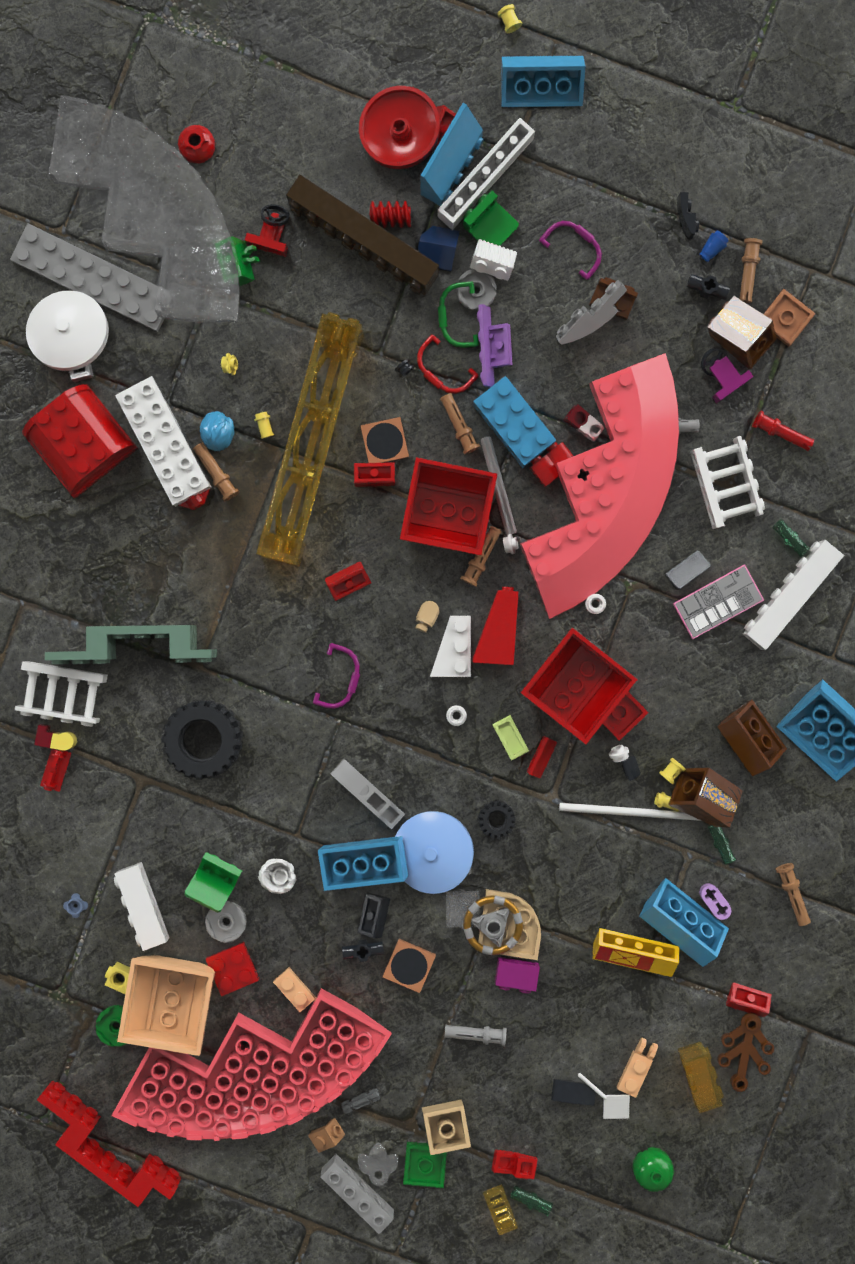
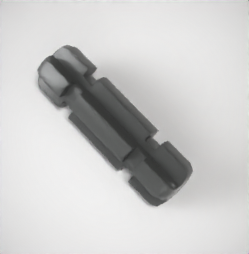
[341,1088,381,1114]

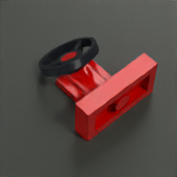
[244,204,289,257]

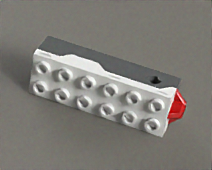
[115,376,214,510]

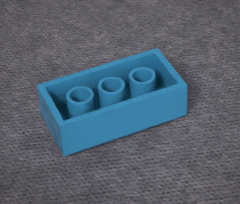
[473,376,556,468]
[318,836,408,891]

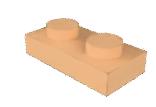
[273,967,316,1012]

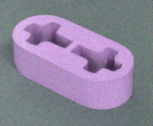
[699,883,731,920]

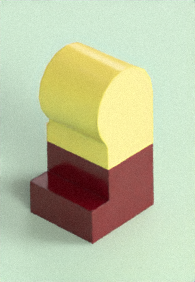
[34,724,77,750]

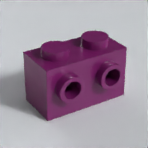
[494,957,540,993]

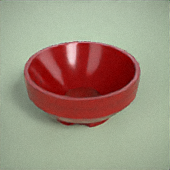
[178,125,215,164]

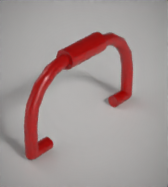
[417,334,479,394]

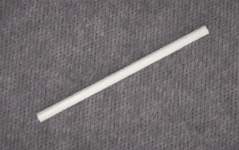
[559,803,701,821]

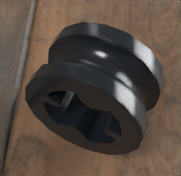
[395,359,415,378]

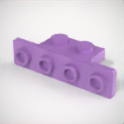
[477,304,512,388]

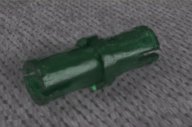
[772,519,810,557]
[708,825,736,865]
[510,1186,553,1216]

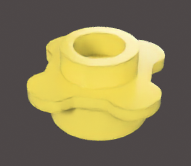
[221,353,238,375]

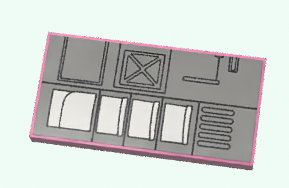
[673,565,764,639]

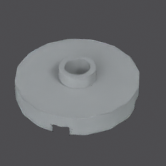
[456,269,497,310]
[205,901,247,943]

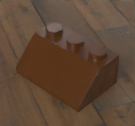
[717,700,787,776]

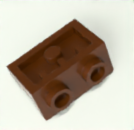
[589,277,638,320]

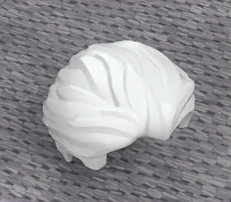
[258,859,296,894]

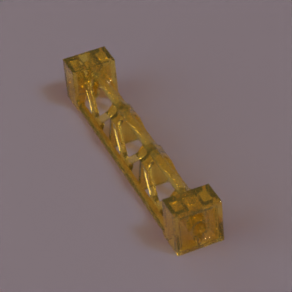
[256,312,364,567]

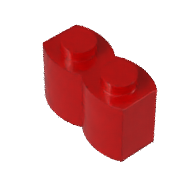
[529,442,573,487]

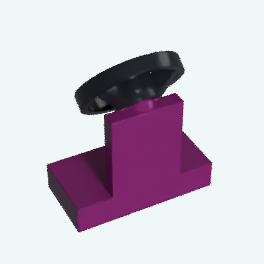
[701,347,754,404]

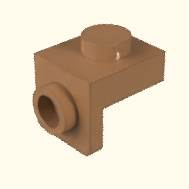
[308,1118,345,1152]

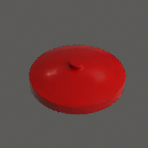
[359,86,441,169]

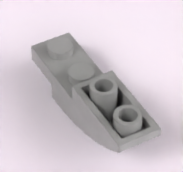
[556,280,627,345]
[330,759,405,829]

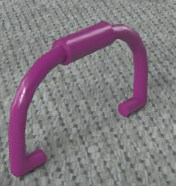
[539,221,602,280]
[313,643,360,709]

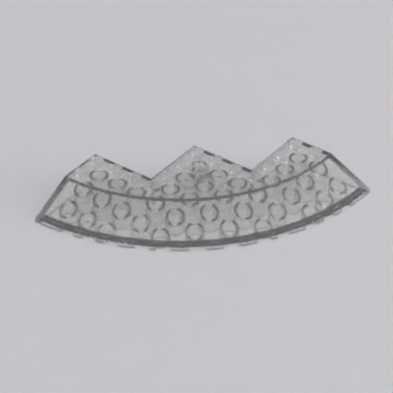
[49,95,240,323]

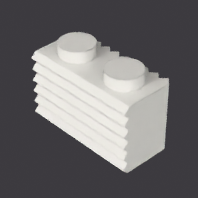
[470,239,517,281]

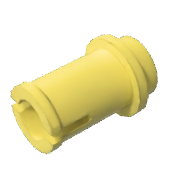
[254,412,274,439]
[654,792,679,812]

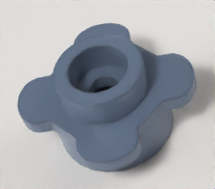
[63,893,88,918]

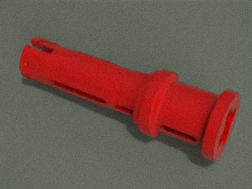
[752,411,814,451]

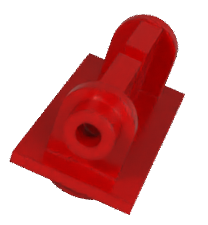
[40,748,72,792]

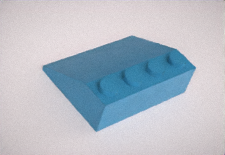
[420,103,484,206]
[777,679,855,781]

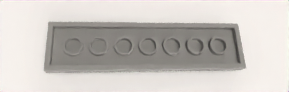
[10,223,175,332]

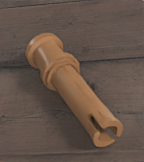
[740,238,763,303]
[440,393,481,455]
[193,442,239,502]
[460,526,502,587]
[776,863,811,926]

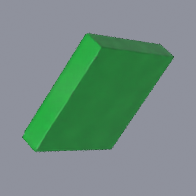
[403,1142,447,1188]

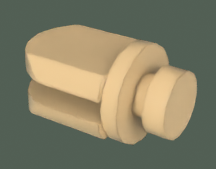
[415,601,439,633]

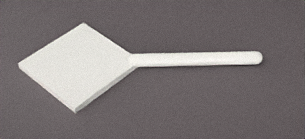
[578,1073,630,1119]

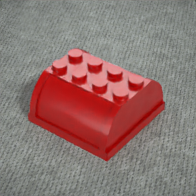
[22,384,138,498]
[400,457,498,556]
[520,628,638,744]

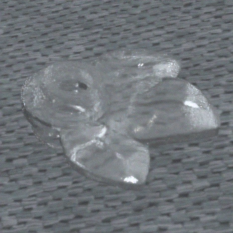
[358,1142,398,1186]

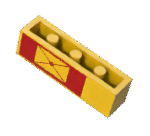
[592,928,679,977]

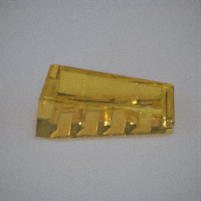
[483,1184,518,1235]

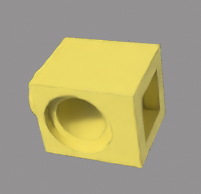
[105,962,130,994]

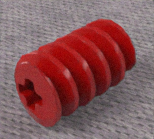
[370,201,411,228]

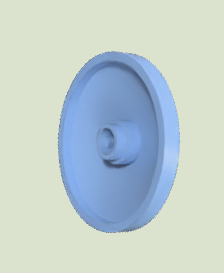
[395,811,474,894]

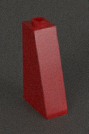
[472,587,518,665]

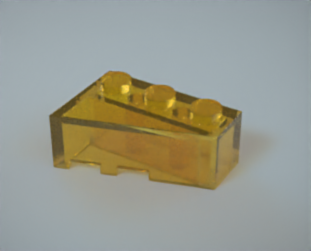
[678,1042,724,1113]

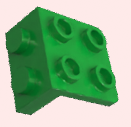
[463,191,519,246]
[184,852,242,913]

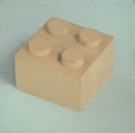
[422,1100,471,1155]

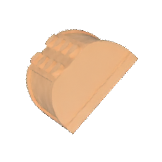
[117,955,215,1056]

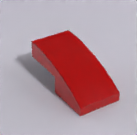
[491,1149,538,1179]

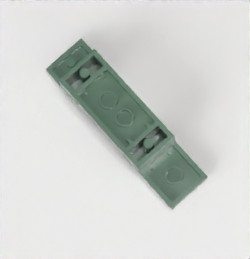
[45,625,217,664]

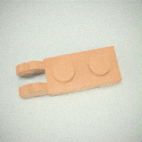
[617,1038,658,1098]

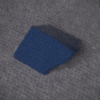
[418,226,460,272]

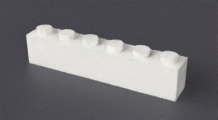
[437,118,535,230]
[743,540,844,650]

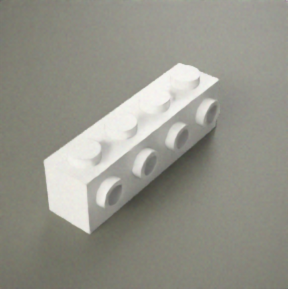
[114,862,170,951]

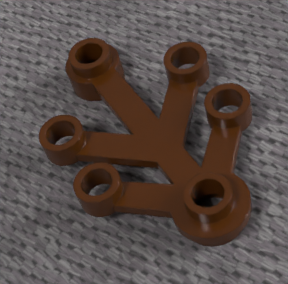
[717,1013,774,1092]

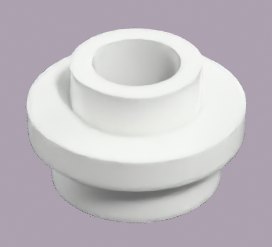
[503,534,518,554]
[585,594,606,614]
[446,705,467,726]
[609,745,629,762]

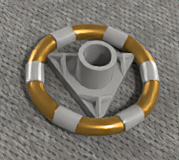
[463,895,523,955]

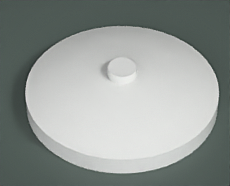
[26,291,109,371]

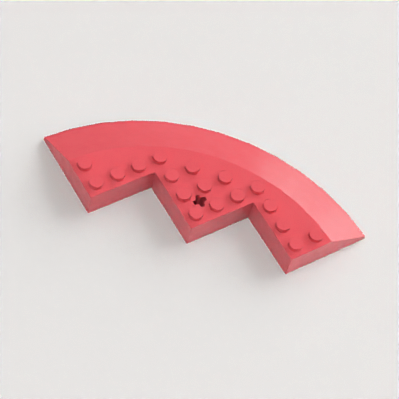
[520,353,679,619]
[112,988,392,1141]

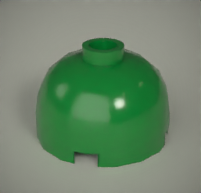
[632,1147,674,1192]

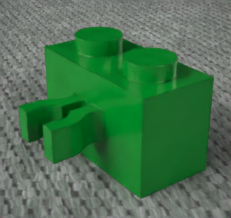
[216,236,260,287]

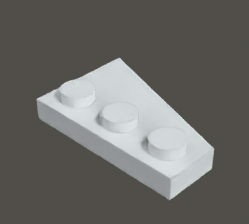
[430,616,471,677]

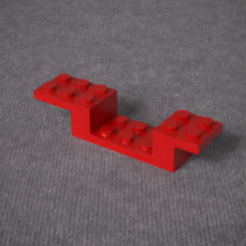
[37,1080,182,1207]

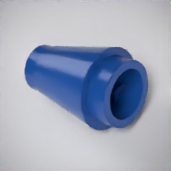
[699,230,729,262]

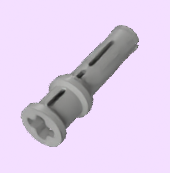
[444,1024,507,1047]

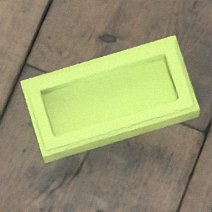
[492,715,529,761]

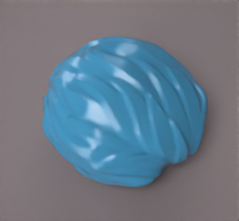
[200,411,234,451]

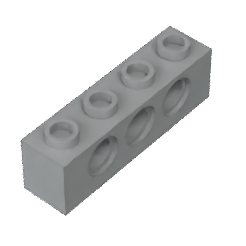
[320,1154,394,1234]

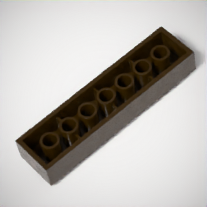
[286,174,439,296]

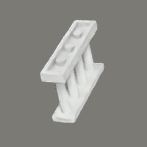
[690,436,765,529]
[15,661,108,726]

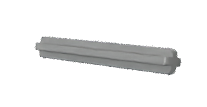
[481,437,517,535]

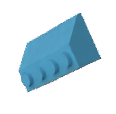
[501,56,585,107]
[639,878,729,967]

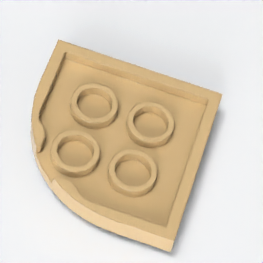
[478,889,541,960]

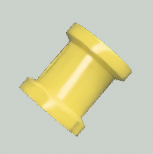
[497,4,522,33]
[659,758,686,785]

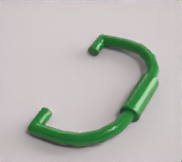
[438,281,479,348]

